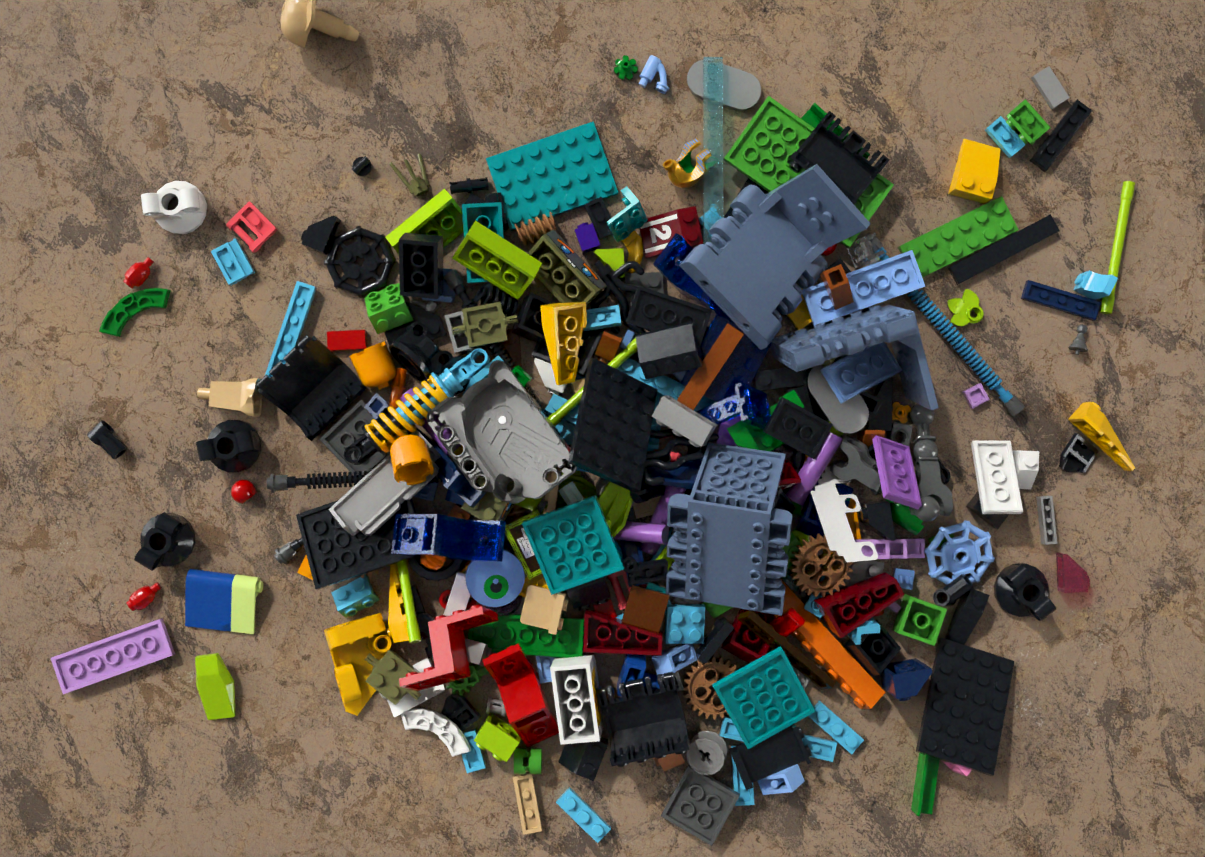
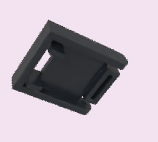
[696,617,734,663]

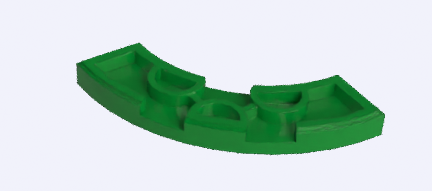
[99,288,171,337]

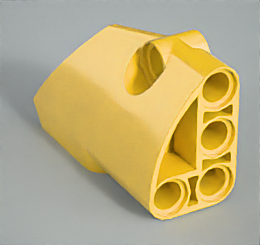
[324,613,392,716]

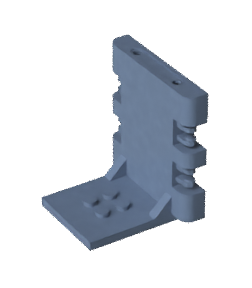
[679,164,871,350]
[769,305,939,410]
[666,443,792,616]

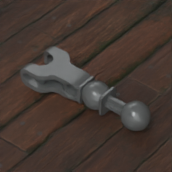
[909,404,953,516]
[830,436,940,522]

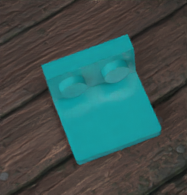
[607,186,648,242]

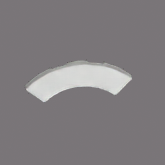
[400,708,471,757]

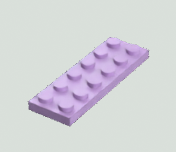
[51,618,175,694]

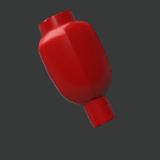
[123,257,154,289]
[126,582,162,611]

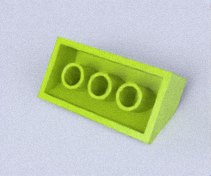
[385,189,463,254]
[452,220,542,300]

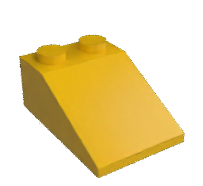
[948,139,1001,204]

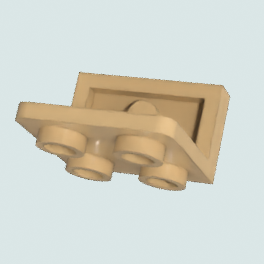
[520,585,568,635]

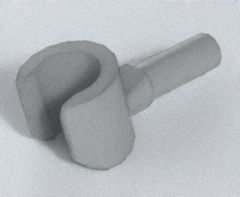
[411,299,439,313]

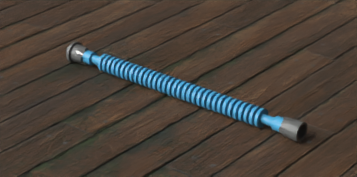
[861,232,1025,416]

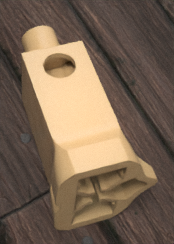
[197,378,263,417]

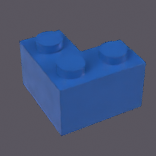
[617,654,660,697]

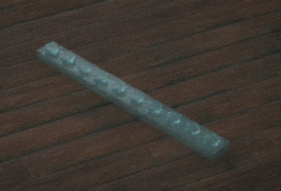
[703,57,723,246]

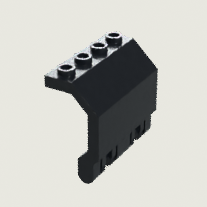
[787,111,890,205]
[596,671,690,767]

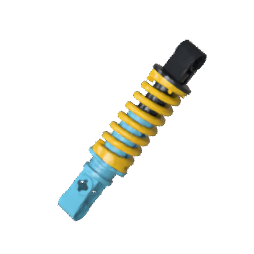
[344,349,490,465]

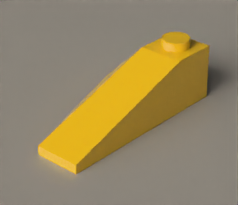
[541,302,587,385]
[1068,402,1135,471]
[387,563,409,643]

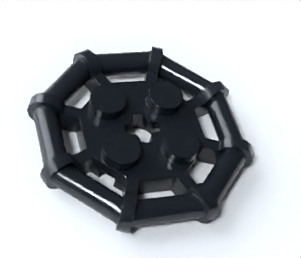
[324,226,396,297]

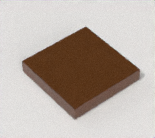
[622,584,670,633]

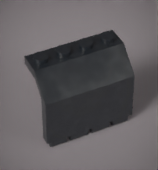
[256,335,367,441]

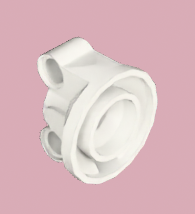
[141,181,207,234]

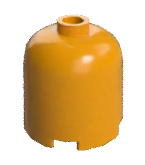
[349,341,396,390]
[390,434,434,485]

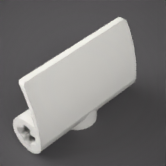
[380,657,445,717]

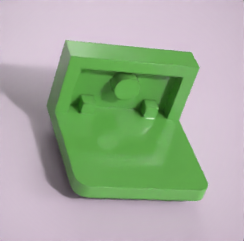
[1006,99,1051,145]
[365,283,413,335]

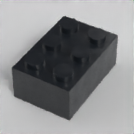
[399,233,443,299]

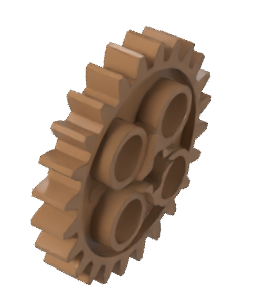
[789,534,854,597]
[683,655,737,720]

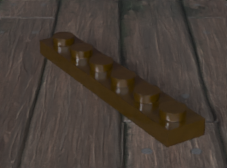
[738,610,835,690]

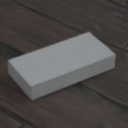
[1031,66,1070,110]

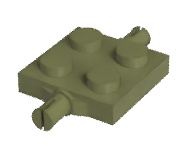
[452,302,518,348]
[365,649,422,705]

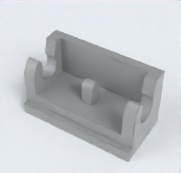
[465,638,492,667]

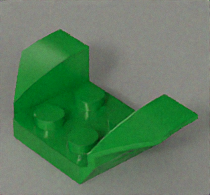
[727,390,804,452]

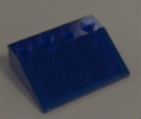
[681,314,772,411]

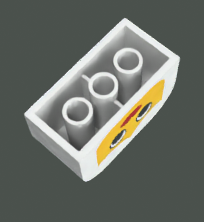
[550,655,603,745]

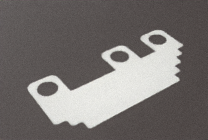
[811,466,878,562]

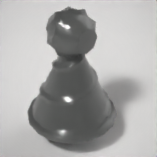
[1068,324,1088,355]

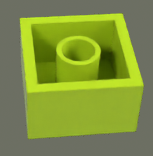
[474,712,521,762]

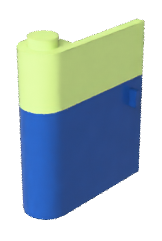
[185,569,263,634]

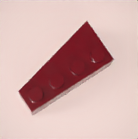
[814,572,905,638]
[583,609,663,656]

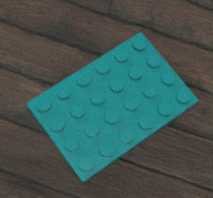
[486,121,618,231]

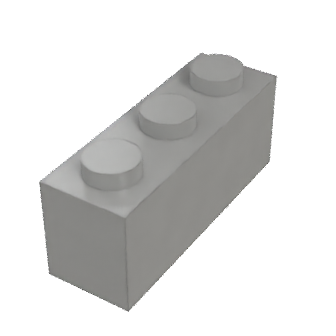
[652,395,717,447]

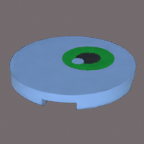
[465,548,525,607]

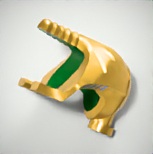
[663,138,717,188]

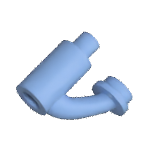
[639,55,670,94]

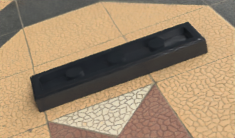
[1030,99,1092,172]

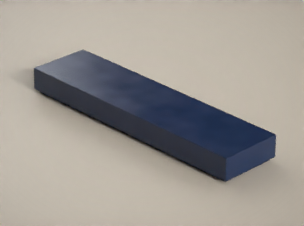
[1021,280,1101,321]

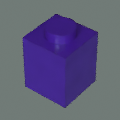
[575,222,600,254]

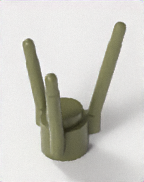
[389,153,430,197]

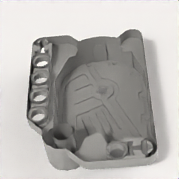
[426,360,577,504]

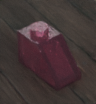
[1056,552,1090,593]

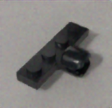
[411,585,434,662]

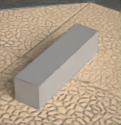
[1036,495,1057,545]

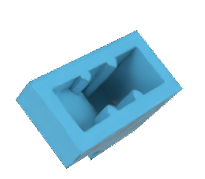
[1073,270,1118,300]

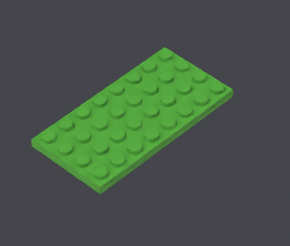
[723,96,894,248]

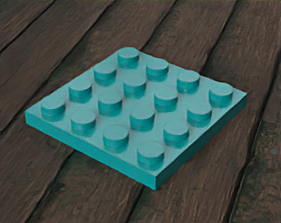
[522,495,625,595]
[712,646,816,749]

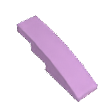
[854,538,925,559]

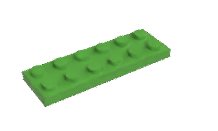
[898,196,1019,278]

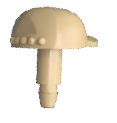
[280,0,359,48]

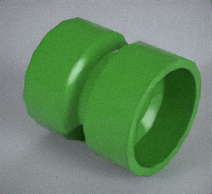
[514,748,542,774]

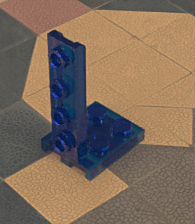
[676,383,771,438]

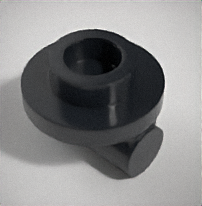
[352,156,372,176]

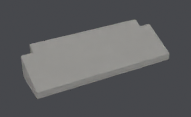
[328,429,441,537]

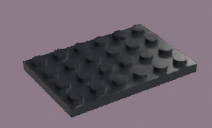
[568,358,658,493]
[296,498,427,590]
[916,638,1014,776]

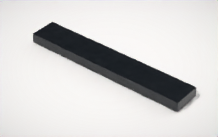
[948,214,1059,285]

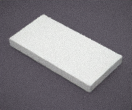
[971,441,1023,514]

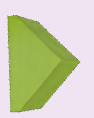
[594,248,625,280]

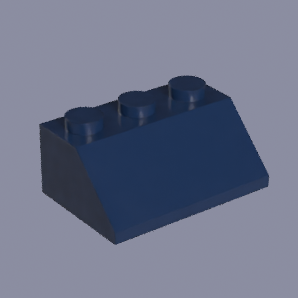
[880,658,932,701]

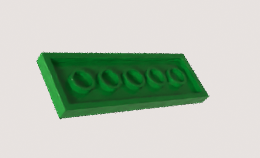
[468,613,584,658]

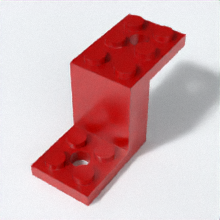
[399,605,499,691]
[483,644,559,747]

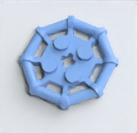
[924,520,995,585]

